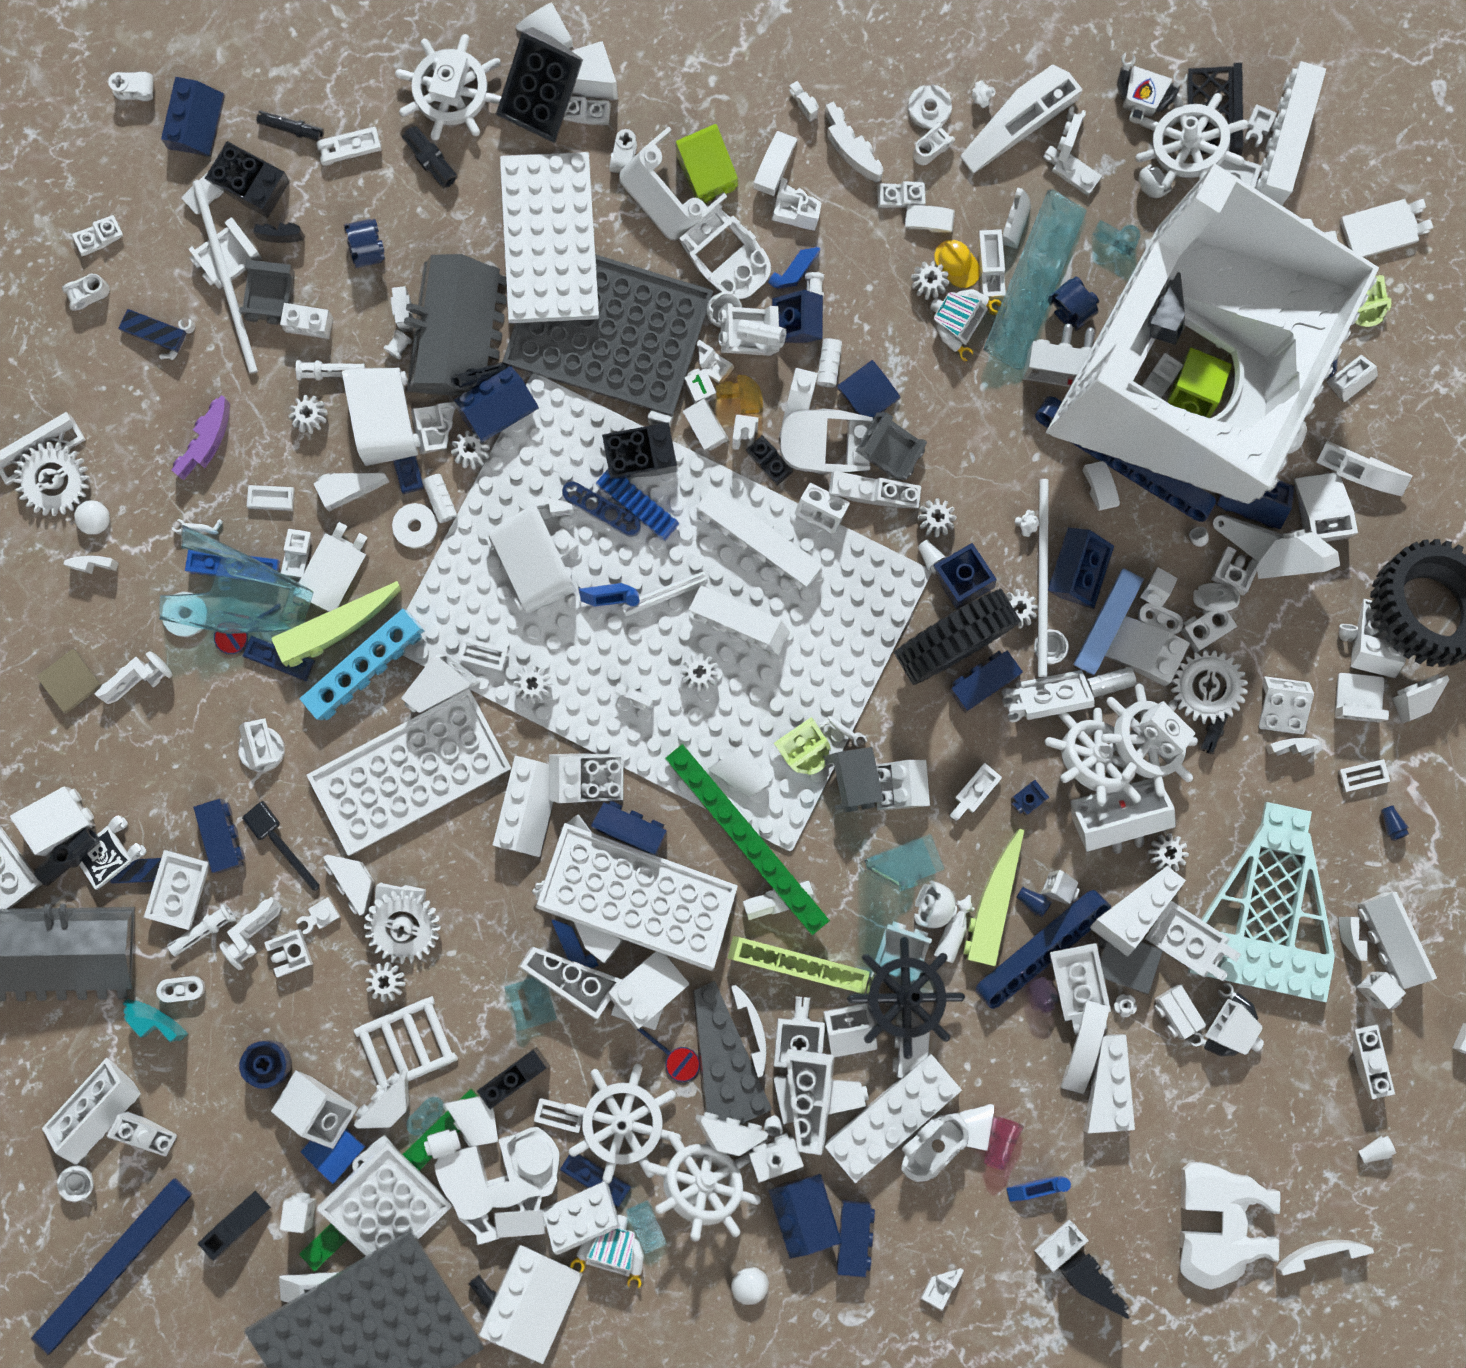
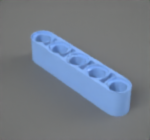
[1073,568,1144,675]

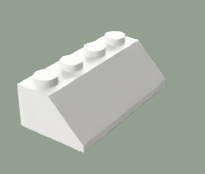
[493,756,554,857]
[1358,892,1437,989]
[42,1058,141,1165]

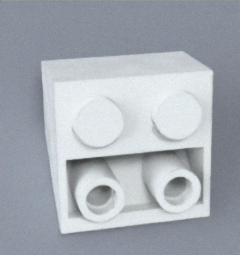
[876,760,930,810]
[823,1003,877,1057]

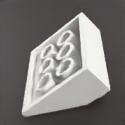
[478,1245,583,1364]

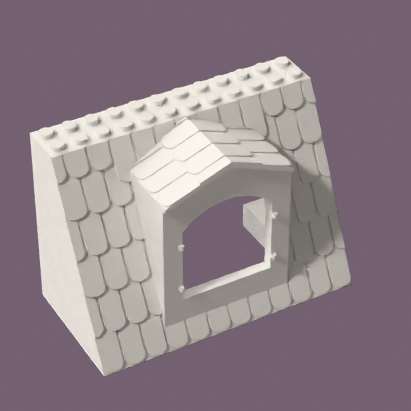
[1046,163,1379,504]

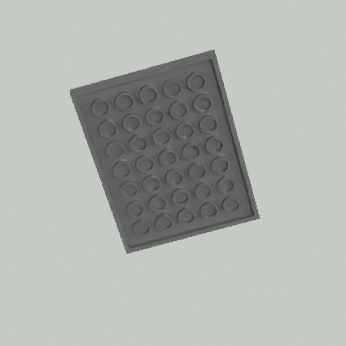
[502,254,713,416]
[244,1229,484,1368]

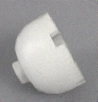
[914,881,957,929]

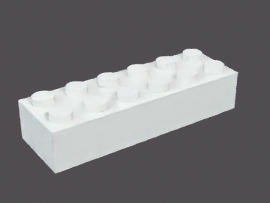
[1255,61,1326,206]
[825,1053,962,1183]

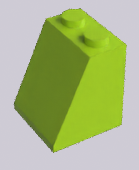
[675,124,738,203]
[1166,347,1232,418]

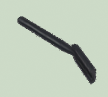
[242,801,320,891]

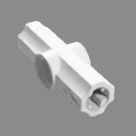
[743,881,815,920]

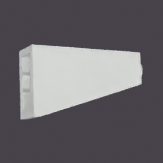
[773,1075,869,1124]

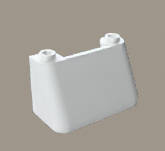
[342,368,421,466]
[486,504,576,614]

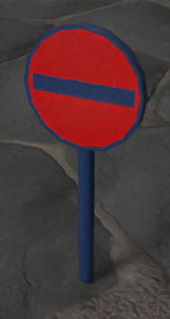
[214,603,282,654]
[637,1027,700,1082]

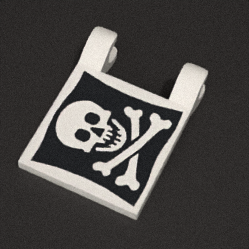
[79,816,147,890]

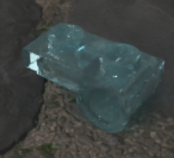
[1092,220,1140,256]
[626,1200,667,1254]

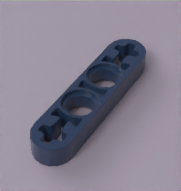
[562,481,641,537]

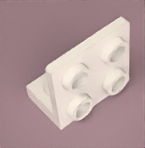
[1335,673,1389,723]
[1258,676,1314,734]

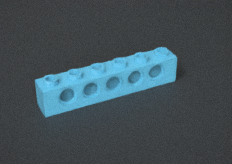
[299,608,425,720]

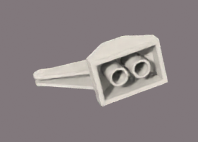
[1213,515,1340,579]

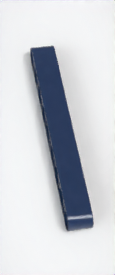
[1035,396,1216,522]
[31,1178,193,1355]

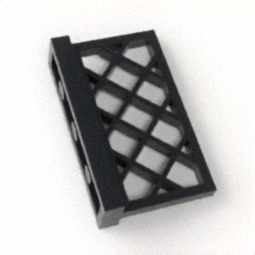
[1188,63,1244,155]

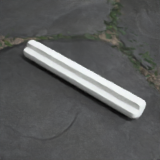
[622,572,708,616]

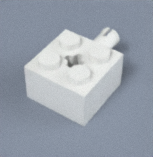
[774,996,825,1067]
[749,1133,804,1182]

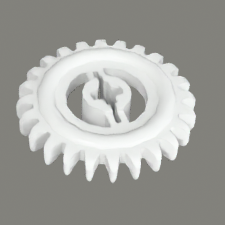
[13,442,90,516]
[1171,650,1248,724]
[364,890,441,964]

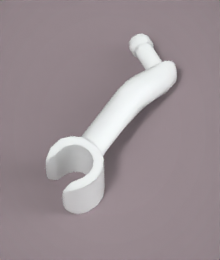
[159,319,195,360]
[172,519,223,534]
[819,716,867,747]

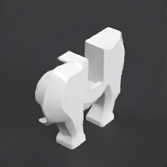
[435,1127,559,1245]
[1180,1162,1280,1289]

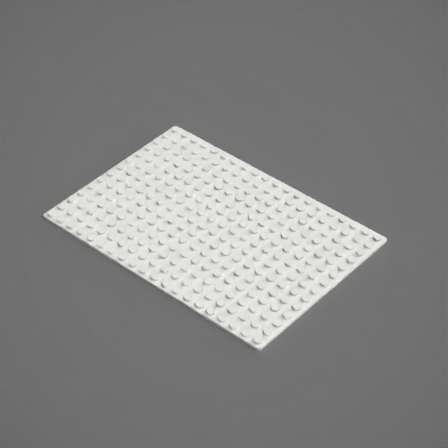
[393,374,931,851]

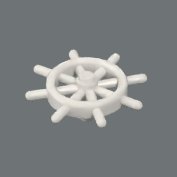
[1135,93,1248,189]
[1045,707,1141,806]
[564,1064,681,1183]
[646,1132,761,1241]

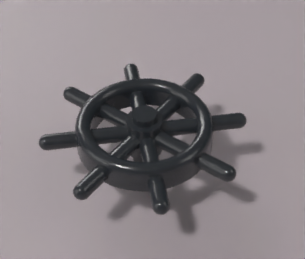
[847,937,965,1060]

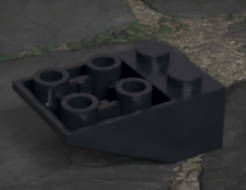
[204,141,290,218]
[602,422,678,479]
[1059,1250,1130,1319]

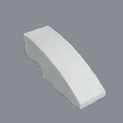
[753,131,798,196]
[979,230,1006,303]

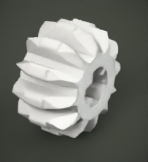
[911,261,949,300]
[289,395,328,434]
[451,431,490,469]
[917,498,956,537]
[1006,589,1038,628]
[680,653,719,693]
[513,665,553,704]
[1148,833,1189,871]
[365,962,406,1002]

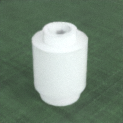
[424,1130,461,1159]

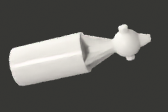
[934,895,975,964]

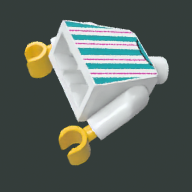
[930,289,1002,361]
[570,1215,644,1288]

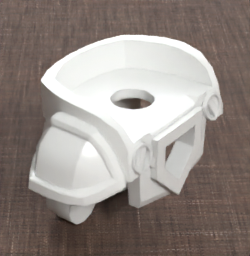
[901,1114,969,1182]

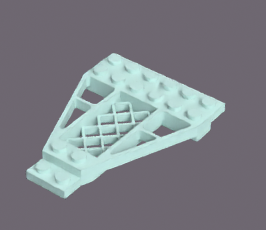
[1188,802,1335,1002]

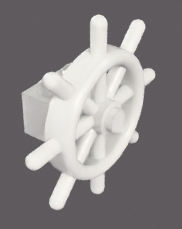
[395,34,501,141]
[1101,684,1198,797]

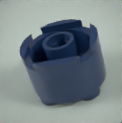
[344,218,385,269]
[1048,276,1099,331]
[239,1040,292,1089]

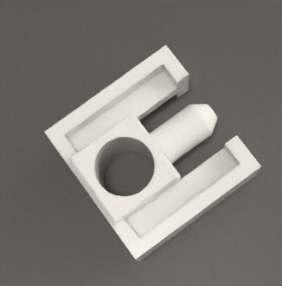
[391,286,414,332]
[1211,546,1259,596]
[264,929,313,977]

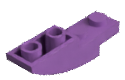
[171,395,230,480]

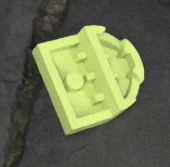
[1355,275,1391,327]
[774,718,831,775]

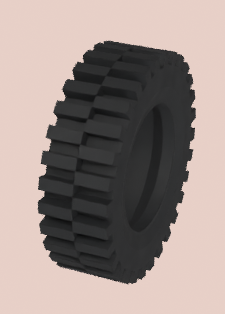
[1370,539,1466,667]
[894,589,1021,685]

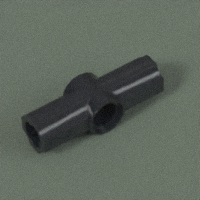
[402,126,458,189]
[34,827,100,886]

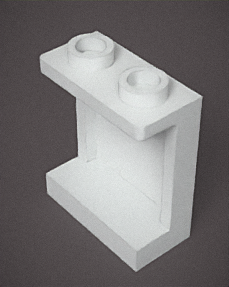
[189,217,262,289]
[718,303,780,356]
[870,921,932,986]

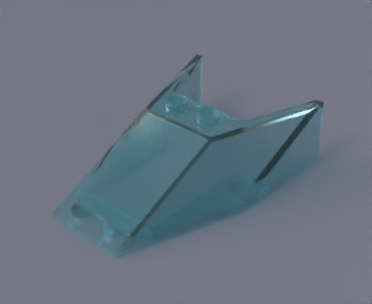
[159,524,314,634]

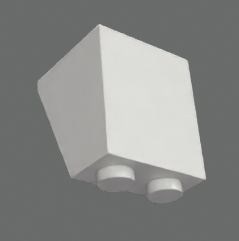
[571,41,618,100]
[401,652,480,713]
[10,786,96,857]
[271,1071,358,1149]

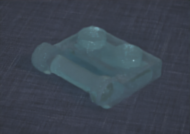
[504,978,557,1032]

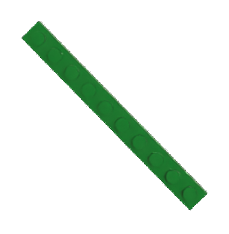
[665,744,830,936]
[299,1088,479,1272]

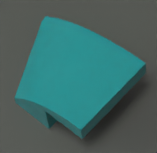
[123,999,188,1042]

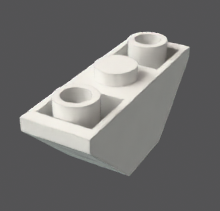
[323,855,375,916]
[892,1010,930,1078]
[1353,1025,1395,1099]
[354,1068,409,1128]
[107,1112,177,1157]
[695,1112,768,1156]
[279,1272,339,1303]

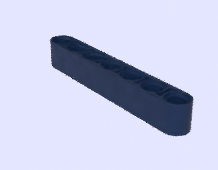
[975,890,1112,1009]

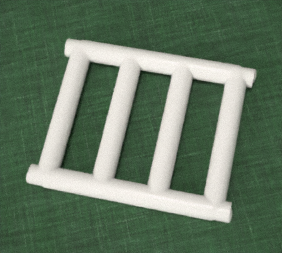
[354,996,458,1090]

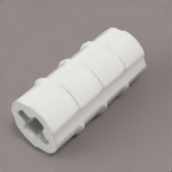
[737,320,786,348]
[817,338,842,387]
[422,474,457,523]
[1086,667,1137,698]

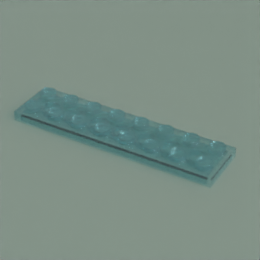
[983,189,1087,370]

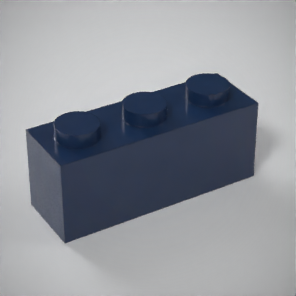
[949,650,1023,713]
[193,798,245,874]
[836,1200,875,1277]

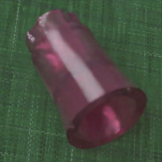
[984,1116,1024,1170]

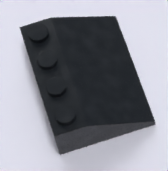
[496,27,584,143]

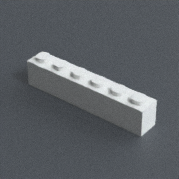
[696,485,823,590]

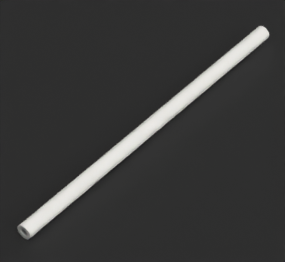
[192,180,258,374]
[1038,479,1048,677]

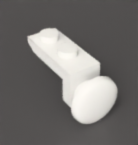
[94,651,172,704]
[220,897,282,970]

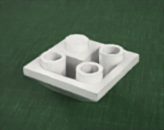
[1392,674,1449,723]

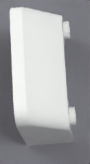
[619,127,727,240]

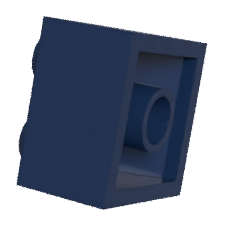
[772,289,823,343]
[934,543,997,610]

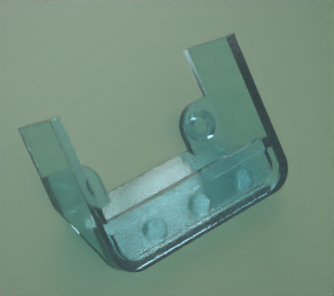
[859,834,945,892]

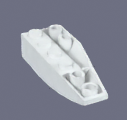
[960,64,1083,174]

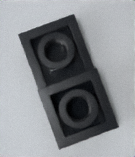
[253,222,305,243]
[745,435,794,486]

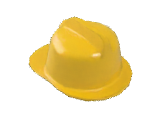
[934,240,980,288]

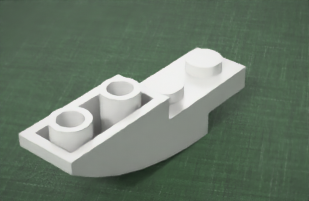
[825,101,883,183]
[1316,441,1413,496]
[829,471,921,509]

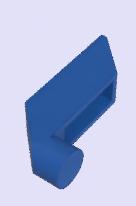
[768,247,821,289]
[579,583,640,607]
[551,920,599,969]
[1007,1176,1071,1202]

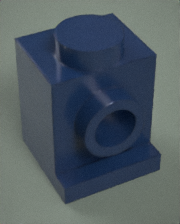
[1011,780,1050,816]

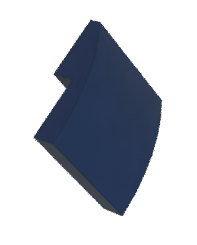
[837,360,901,419]

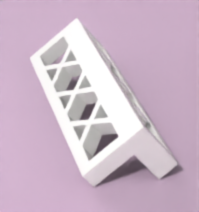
[0,412,86,485]

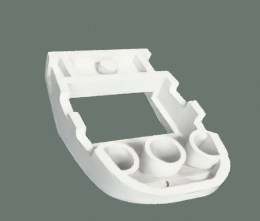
[679,204,771,299]
[780,409,873,475]

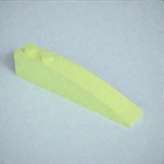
[271,581,401,667]
[963,829,1024,966]
[727,936,870,994]

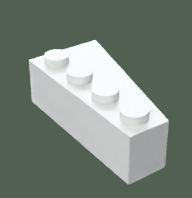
[689,585,790,655]
[1090,866,1186,957]
[518,947,622,1019]
[1084,1034,1135,1133]
[785,1049,835,1155]

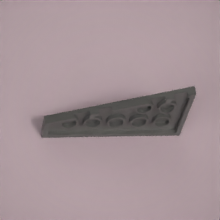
[693,981,772,1125]

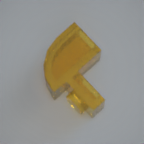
[716,375,763,415]

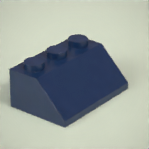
[161,77,225,157]
[454,366,539,442]
[1217,480,1294,530]
[1048,527,1114,609]
[591,801,667,856]
[768,1173,842,1259]

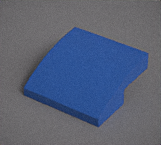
[301,1128,365,1184]

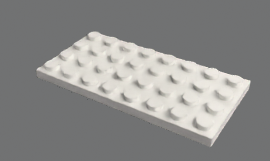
[500,152,599,323]
[307,689,512,856]
[535,823,737,971]

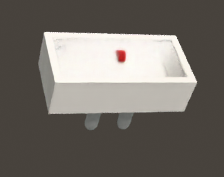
[1023,324,1095,387]
[1070,779,1175,854]

